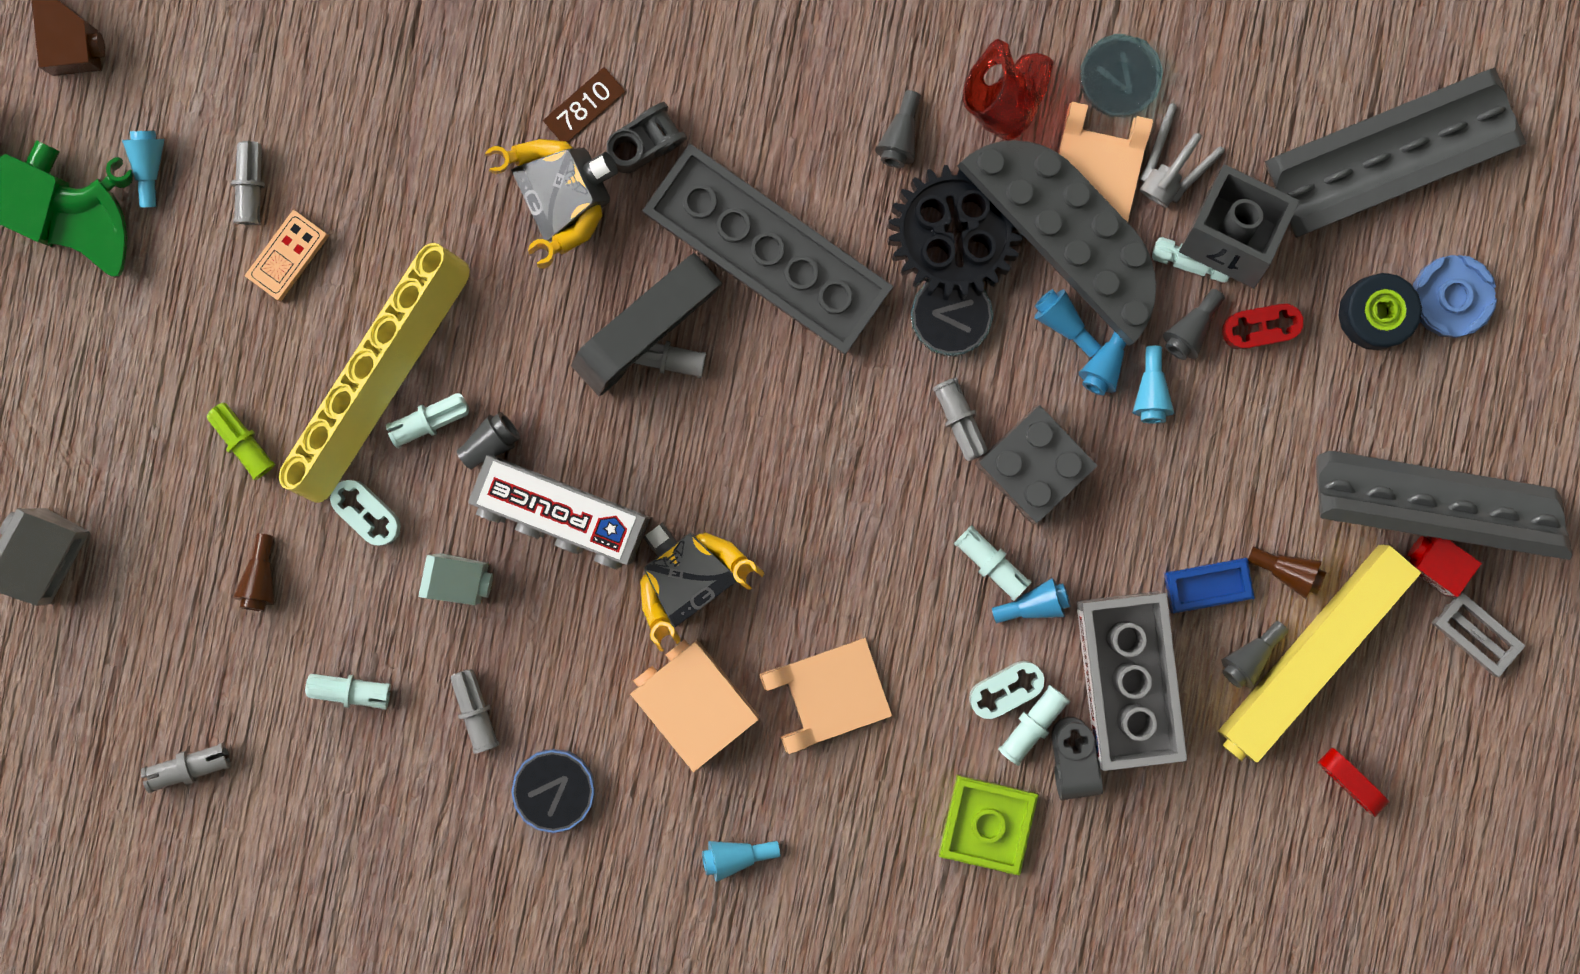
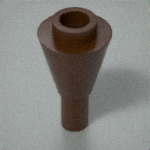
[233,533,274,612]
[1248,546,1326,599]

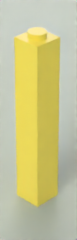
[1218,545,1421,763]

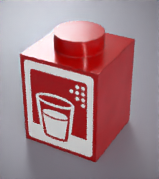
[1408,536,1482,597]

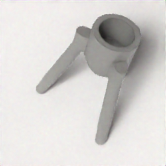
[1139,103,1225,208]

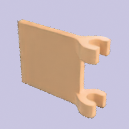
[1058,102,1153,222]
[759,638,892,754]

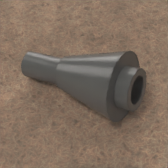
[875,90,921,168]
[1163,289,1225,360]
[1221,621,1289,688]

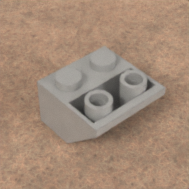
[0,508,89,606]

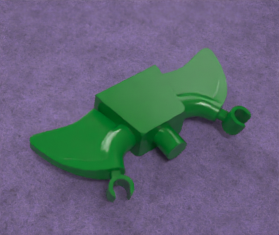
[0,140,133,278]

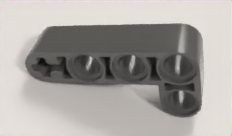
[571,253,723,396]

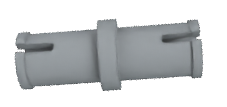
[141,743,231,794]

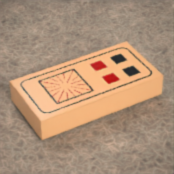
[245,209,330,302]

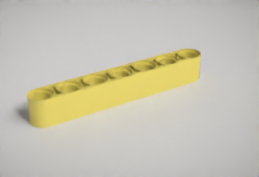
[279,243,470,503]

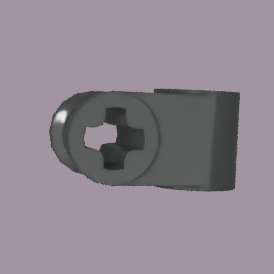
[606,102,687,173]
[1051,717,1103,800]

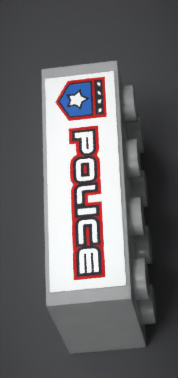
[468,455,651,569]
[1076,591,1187,771]

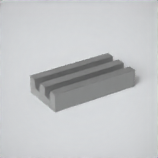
[1431,592,1525,677]

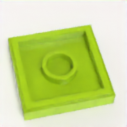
[938,775,1038,876]

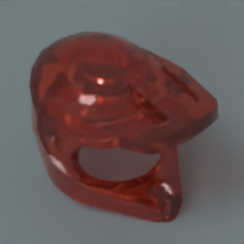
[963,39,1053,141]

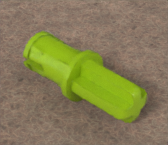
[207,402,276,481]

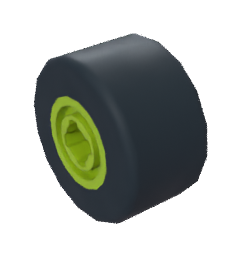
[1338,273,1422,350]

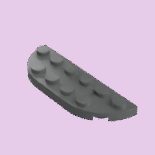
[957,140,1156,346]

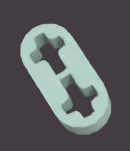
[330,480,401,546]
[969,661,1044,719]

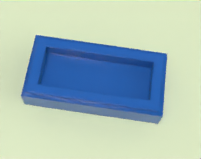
[1164,558,1255,614]

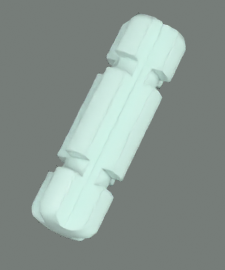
[1152,237,1230,283]

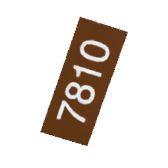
[542,67,626,142]

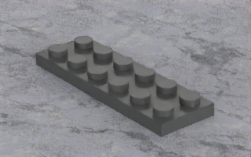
[642,144,893,355]

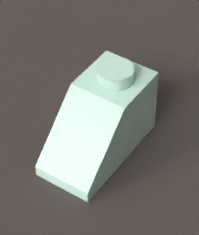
[418,553,493,605]

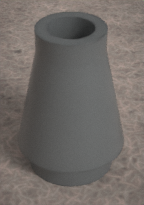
[456,412,520,470]

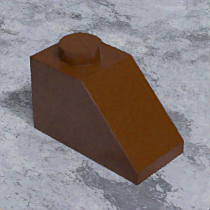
[32,0,105,76]

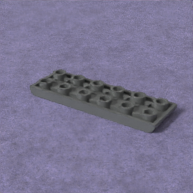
[1265,67,1527,238]
[1315,451,1573,560]

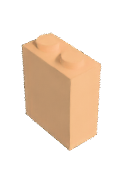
[630,639,759,772]

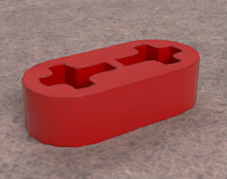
[1222,304,1303,349]
[1317,748,1390,817]

